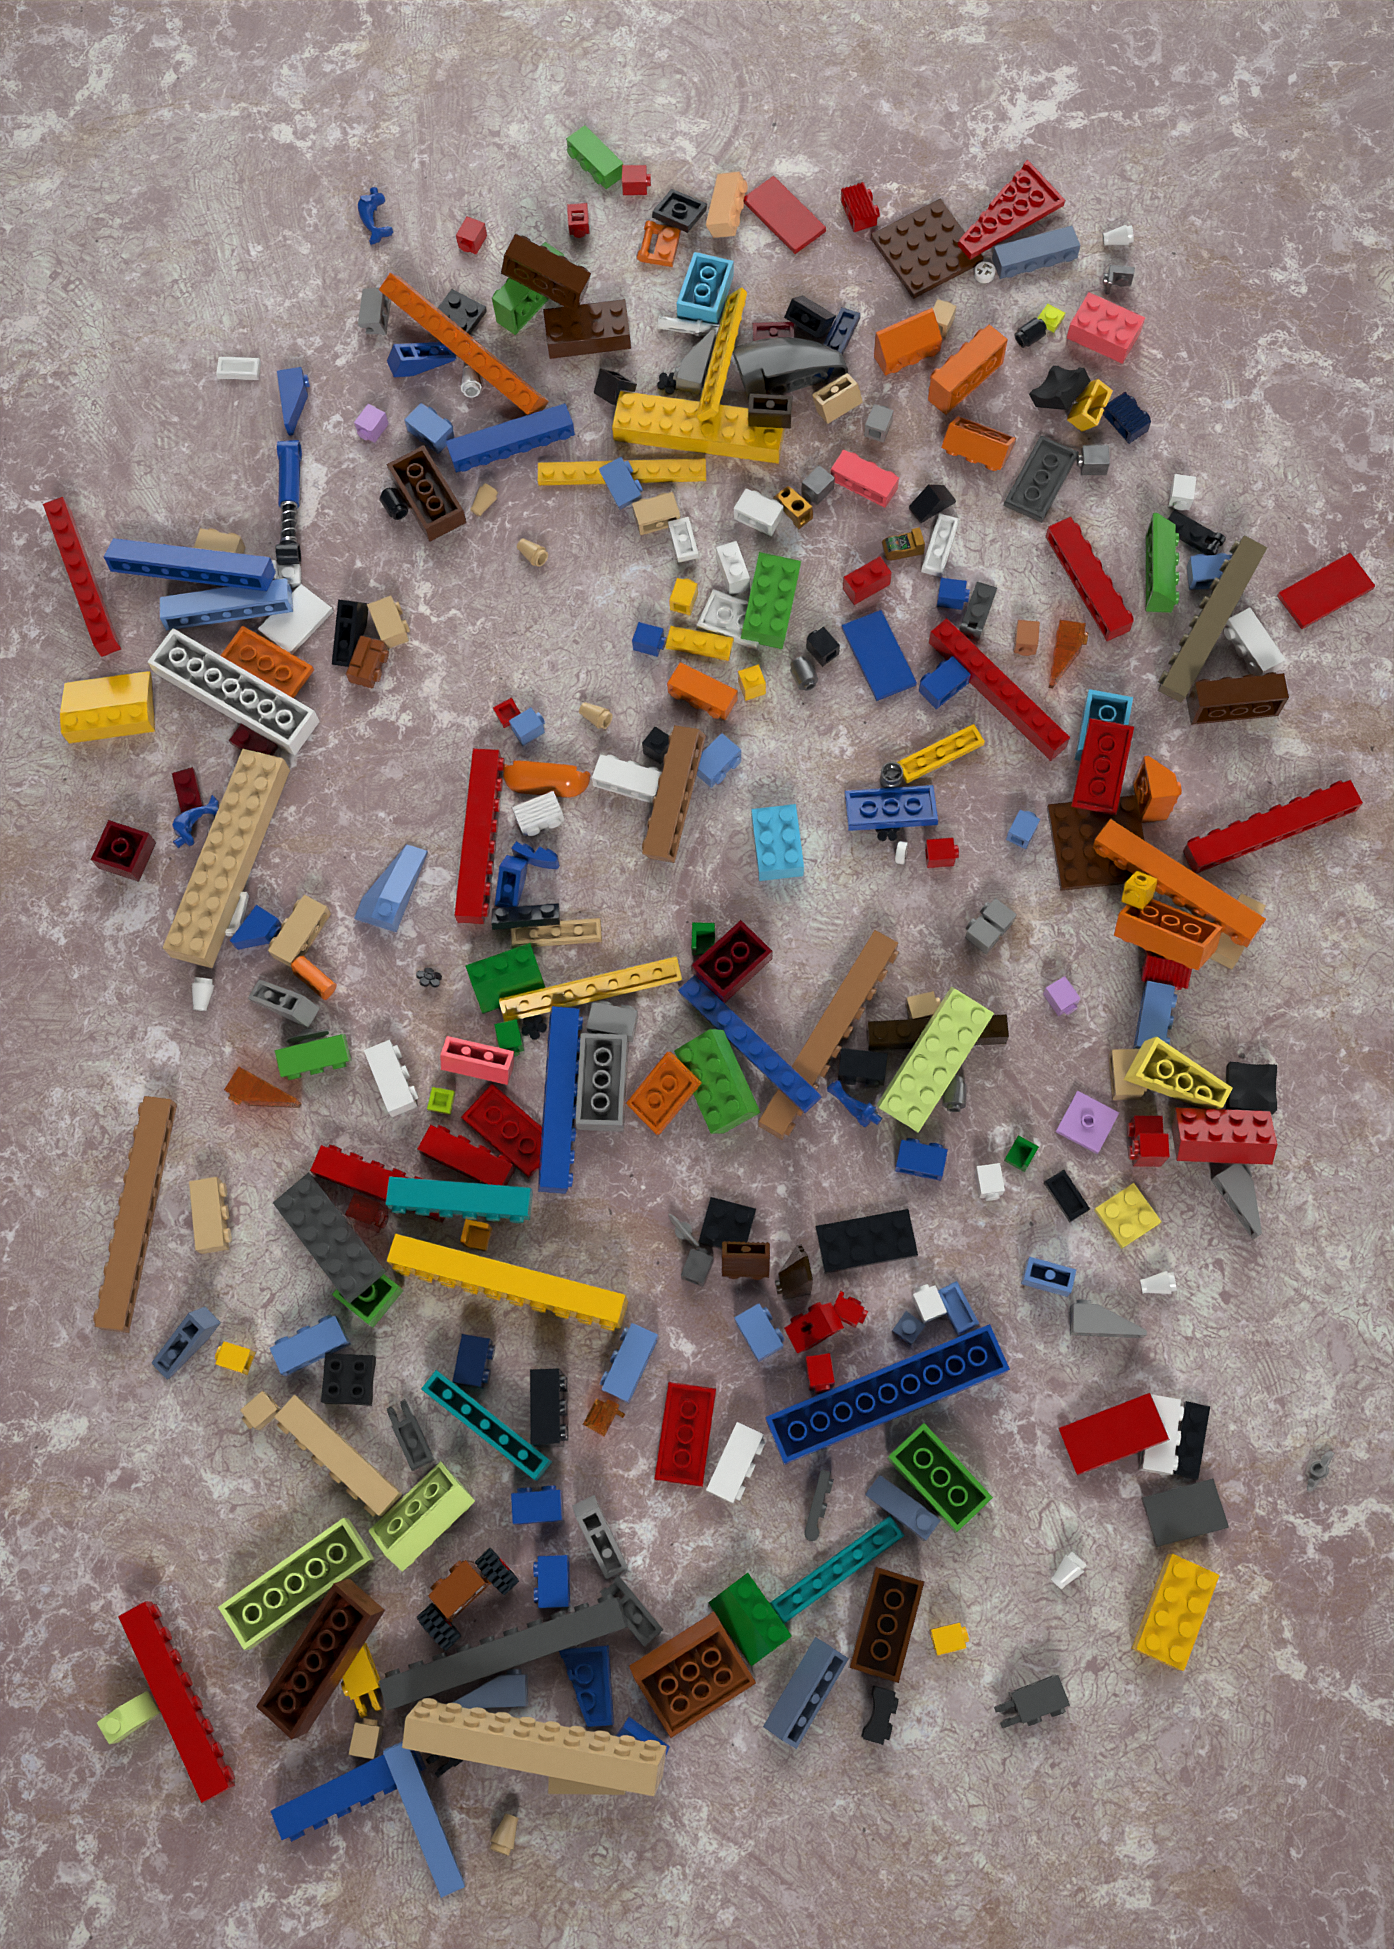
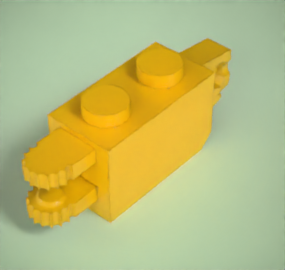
[341,1643,382,1718]

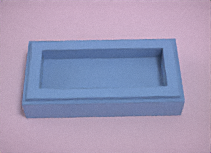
[938,1281,979,1335]

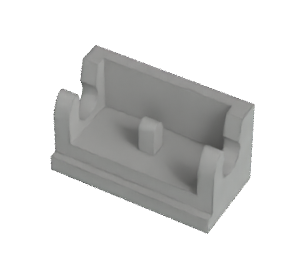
[358,287,391,335]

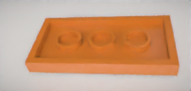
[220,625,314,699]

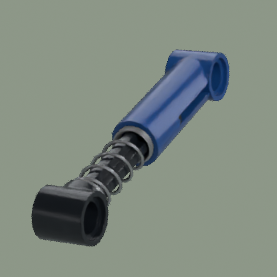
[276,440,302,565]

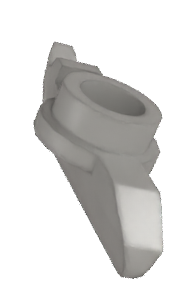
[286,1028,329,1043]
[668,1213,700,1249]
[1307,1451,1335,1492]

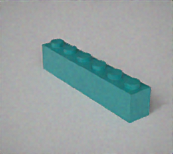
[386,1177,533,1223]
[421,1370,552,1481]

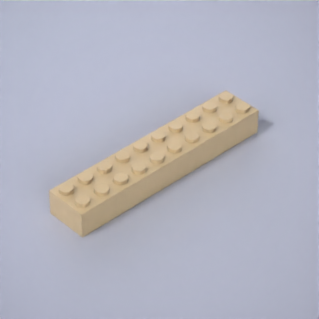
[163,749,290,968]
[402,1698,667,1796]

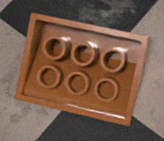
[629,1612,756,1738]

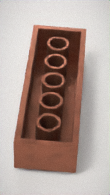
[256,1579,385,1740]

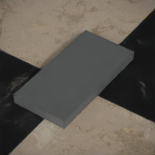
[1003,436,1079,523]

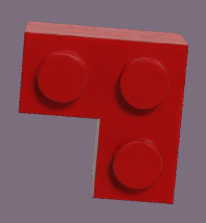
[1127,1115,1170,1167]

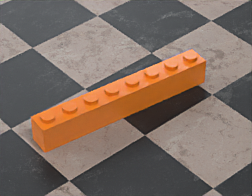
[1093,819,1266,948]

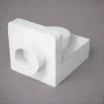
[272,560,301,588]

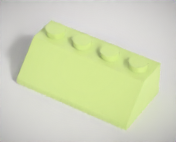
[368,1461,475,1572]

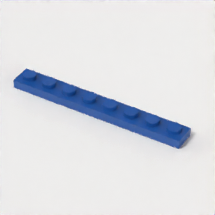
[678,975,822,1113]

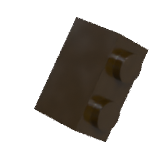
[748,394,793,429]

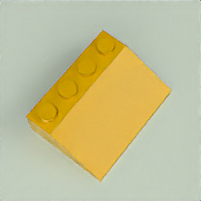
[60,671,155,744]

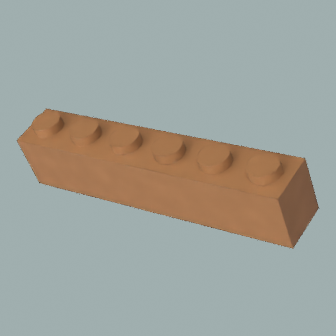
[642,725,706,863]

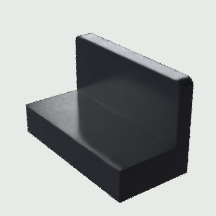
[594,369,637,405]

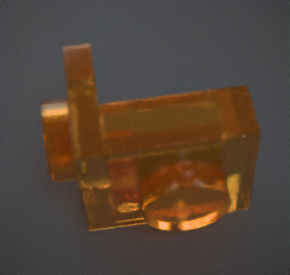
[583,1399,625,1436]

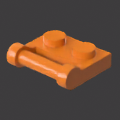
[637,221,681,267]

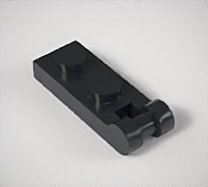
[1168,509,1226,556]

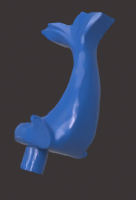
[358,187,394,245]
[172,795,219,848]
[827,1080,882,1127]

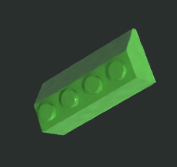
[1146,513,1179,613]

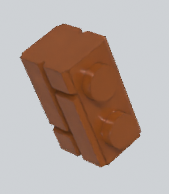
[346,636,389,688]

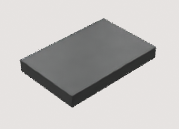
[1141,1478,1229,1547]

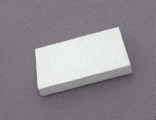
[257,584,334,654]
[697,589,759,650]

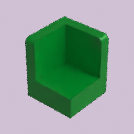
[691,922,715,955]
[1004,1135,1039,1172]

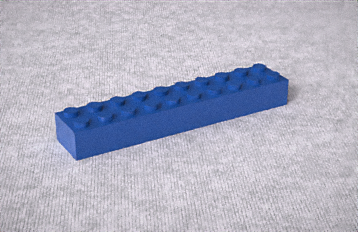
[765,1324,1010,1465]

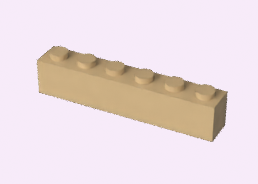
[274,1395,403,1517]

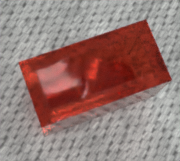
[345,1193,389,1233]

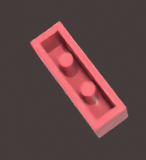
[831,449,899,508]
[440,1036,514,1085]

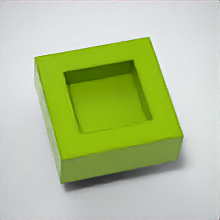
[427,1087,456,1115]

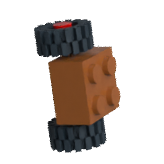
[417,1548,519,1651]

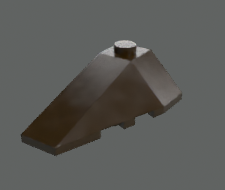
[775,1244,813,1300]

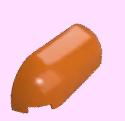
[503,760,591,798]

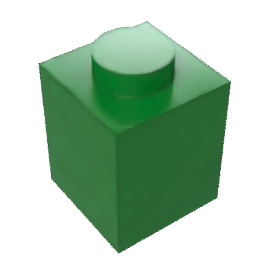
[494,1019,525,1057]

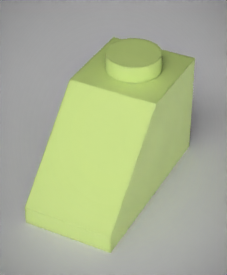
[97,1691,161,1745]

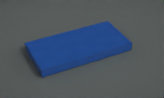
[841,610,917,701]
[845,785,938,831]

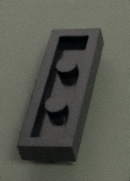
[491,903,560,930]
[1172,1401,1210,1480]

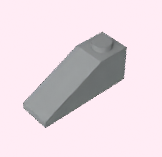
[673,330,716,395]
[248,979,320,1027]
[1211,1163,1262,1240]
[1070,1299,1147,1338]
[572,1495,628,1579]

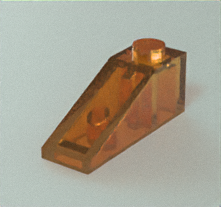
[1049,620,1089,689]
[224,1067,302,1108]

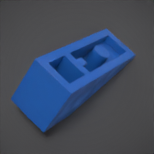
[387,342,456,377]
[277,367,310,436]

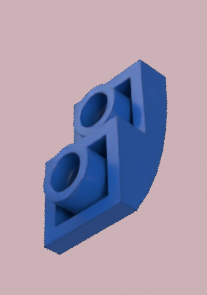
[511,841,560,869]

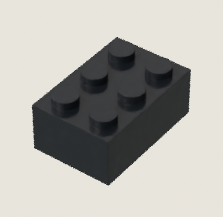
[530,1368,569,1448]

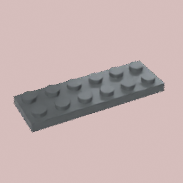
[273,1172,387,1303]

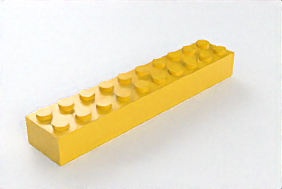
[387,1234,628,1332]

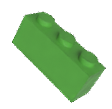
[566,125,624,189]
[274,1034,352,1081]

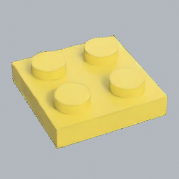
[1094,1183,1162,1249]

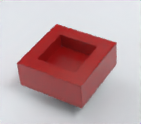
[493,698,521,728]

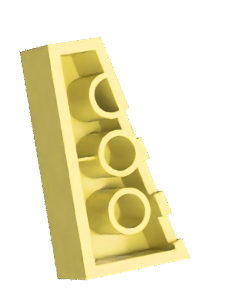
[1123,1037,1233,1109]

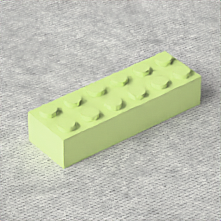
[877,986,994,1133]
[218,1518,375,1650]

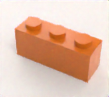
[667,662,738,720]

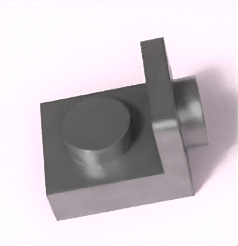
[1102,265,1135,294]

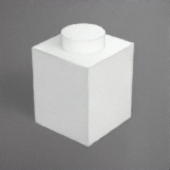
[1168,474,1196,510]
[974,1163,1005,1201]
[912,1284,947,1324]

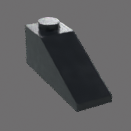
[332,599,369,667]

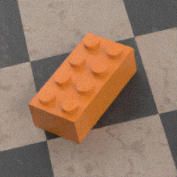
[928,324,1008,415]
[1114,899,1223,971]

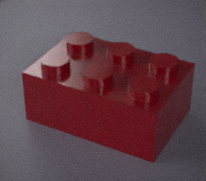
[691,920,773,1003]

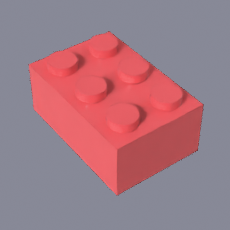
[1067,292,1145,364]

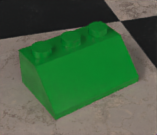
[465,943,546,1014]
[708,1573,792,1666]

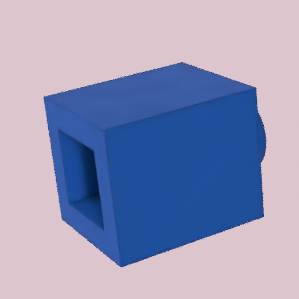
[937,578,970,610]
[632,622,667,657]

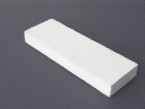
[921,513,960,577]

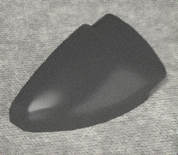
[733,337,848,400]

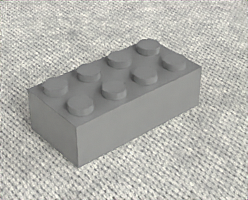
[575,1033,629,1132]

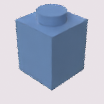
[509,708,545,746]
[1006,810,1040,849]

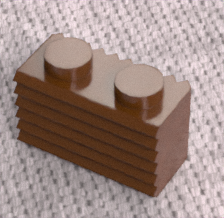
[722,1241,770,1280]

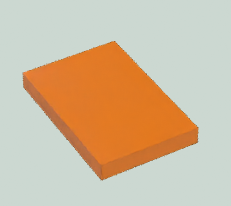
[626,1052,702,1135]

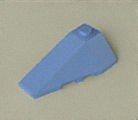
[354,844,428,932]

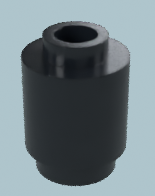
[1014,318,1047,348]
[379,488,408,520]

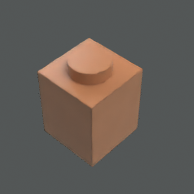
[1014,620,1040,656]

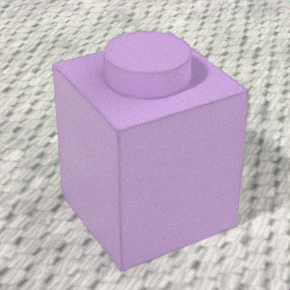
[354,404,389,443]
[1043,976,1081,1016]

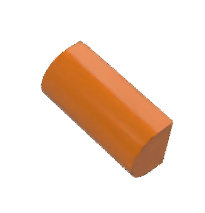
[291,956,337,1000]

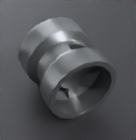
[880,761,903,788]

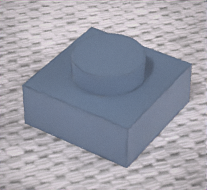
[892,1311,925,1345]

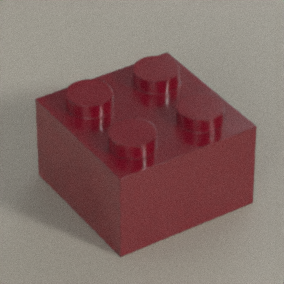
[90,820,157,882]

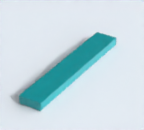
[770,1515,905,1624]

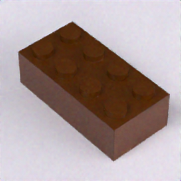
[501,233,591,312]
[543,299,631,359]
[386,445,467,542]
[1187,672,1289,725]
[848,1567,925,1683]

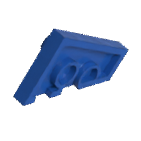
[559,1645,614,1727]

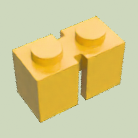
[1067,379,1113,432]

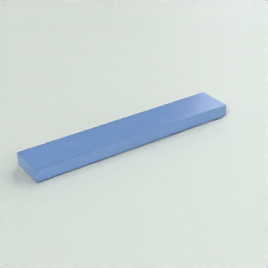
[383,1741,465,1898]

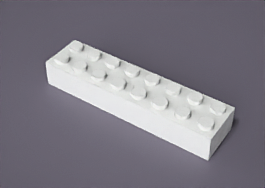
[148,628,320,756]

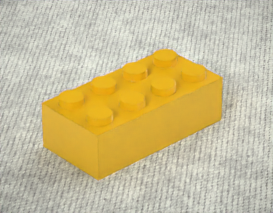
[1131,1553,1220,1671]

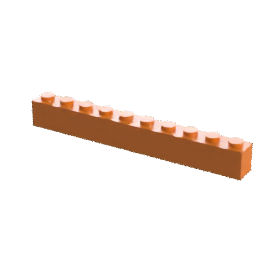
[379,273,549,415]

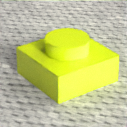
[1037,304,1065,333]

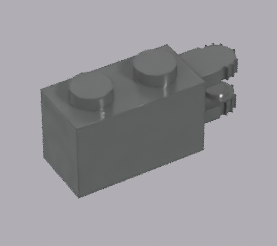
[994,1674,1070,1728]

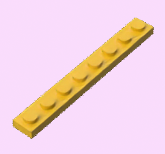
[696,287,747,421]
[538,458,706,486]
[499,956,682,1022]

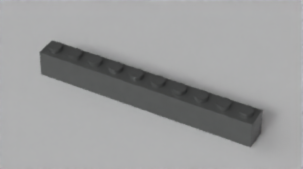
[379,1594,628,1711]

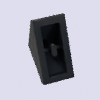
[909,484,956,523]

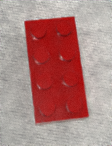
[1171,1108,1278,1165]

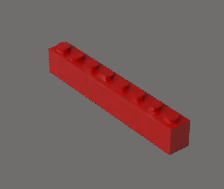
[43,496,122,657]
[929,618,1070,761]
[454,748,505,924]
[1183,780,1363,874]
[118,1601,235,1803]

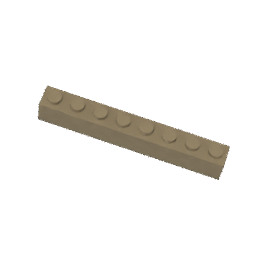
[1158,535,1268,703]

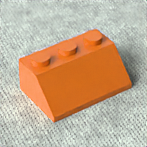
[874,308,942,376]
[941,416,1017,471]
[1133,756,1182,823]

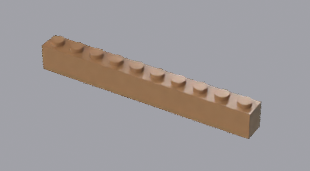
[758,930,899,1140]
[93,1096,177,1333]

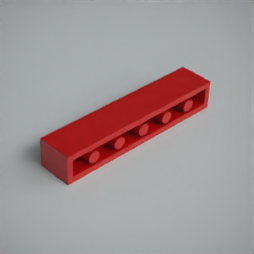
[1045,517,1134,641]
[310,1144,445,1223]

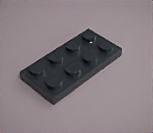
[815,1209,918,1274]

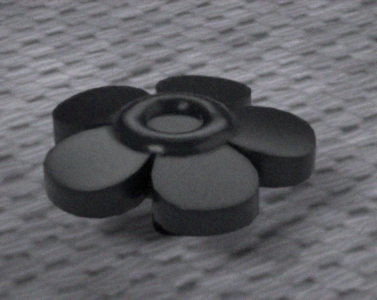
[657,372,678,395]
[875,828,901,842]
[416,968,442,988]
[521,1014,547,1040]

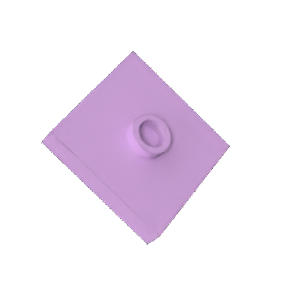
[1056,1091,1119,1154]

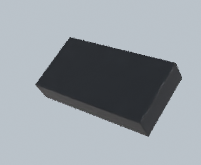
[1044,1170,1090,1222]

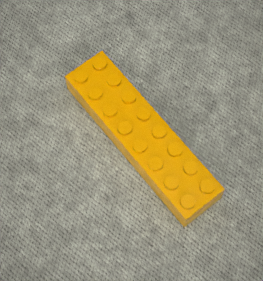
[612,391,785,464]

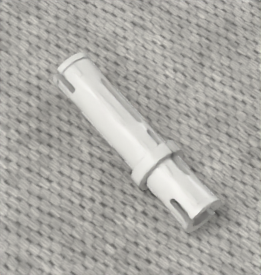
[657,315,720,337]

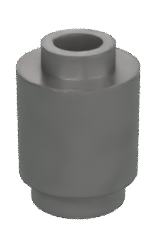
[790,657,819,691]
[942,1076,967,1112]

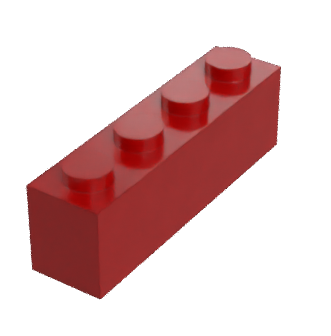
[417,1124,515,1186]

